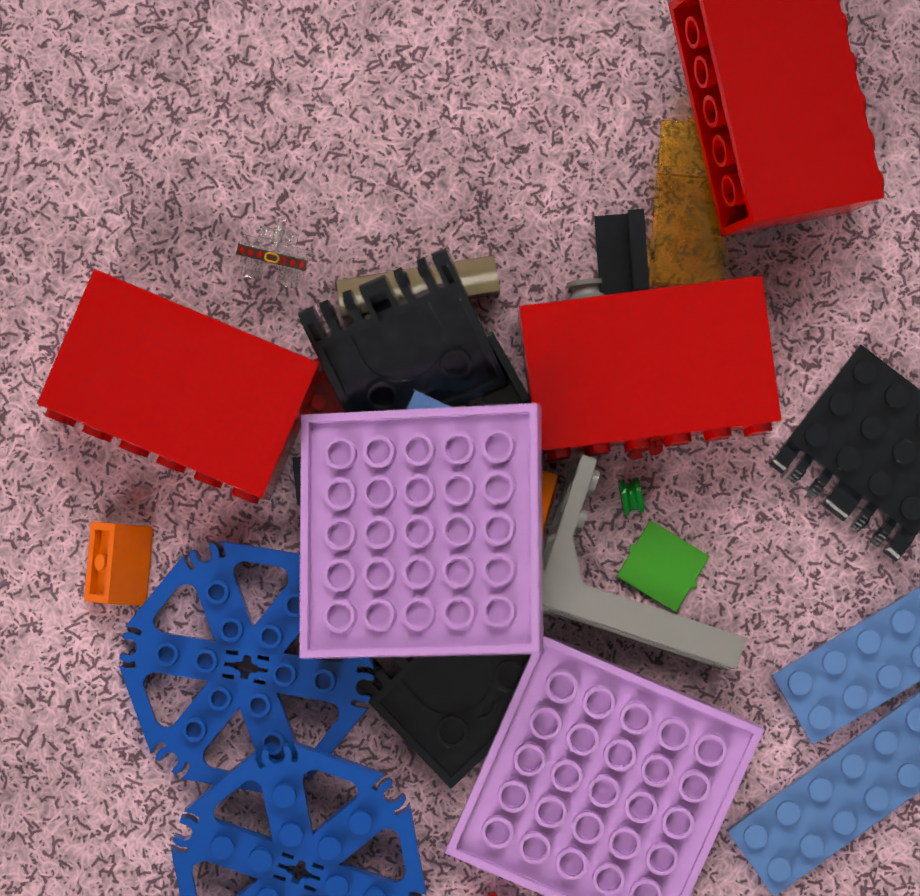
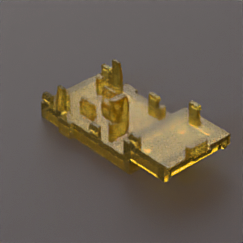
[646,118,727,286]

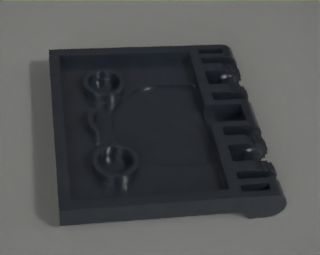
[298,248,509,413]
[769,345,920,562]
[358,654,530,789]

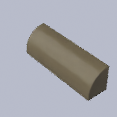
[336,255,500,320]

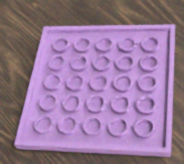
[300,403,543,659]
[445,633,764,896]

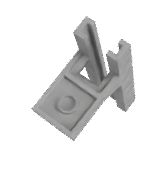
[542,454,746,670]

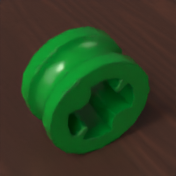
[618,477,644,516]

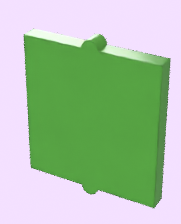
[616,520,710,612]

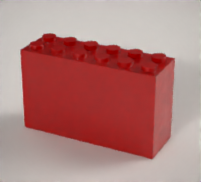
[668,0,885,237]
[37,269,324,504]
[518,275,782,462]

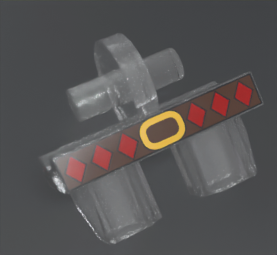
[236,218,314,289]

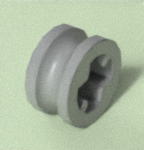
[567,278,604,300]

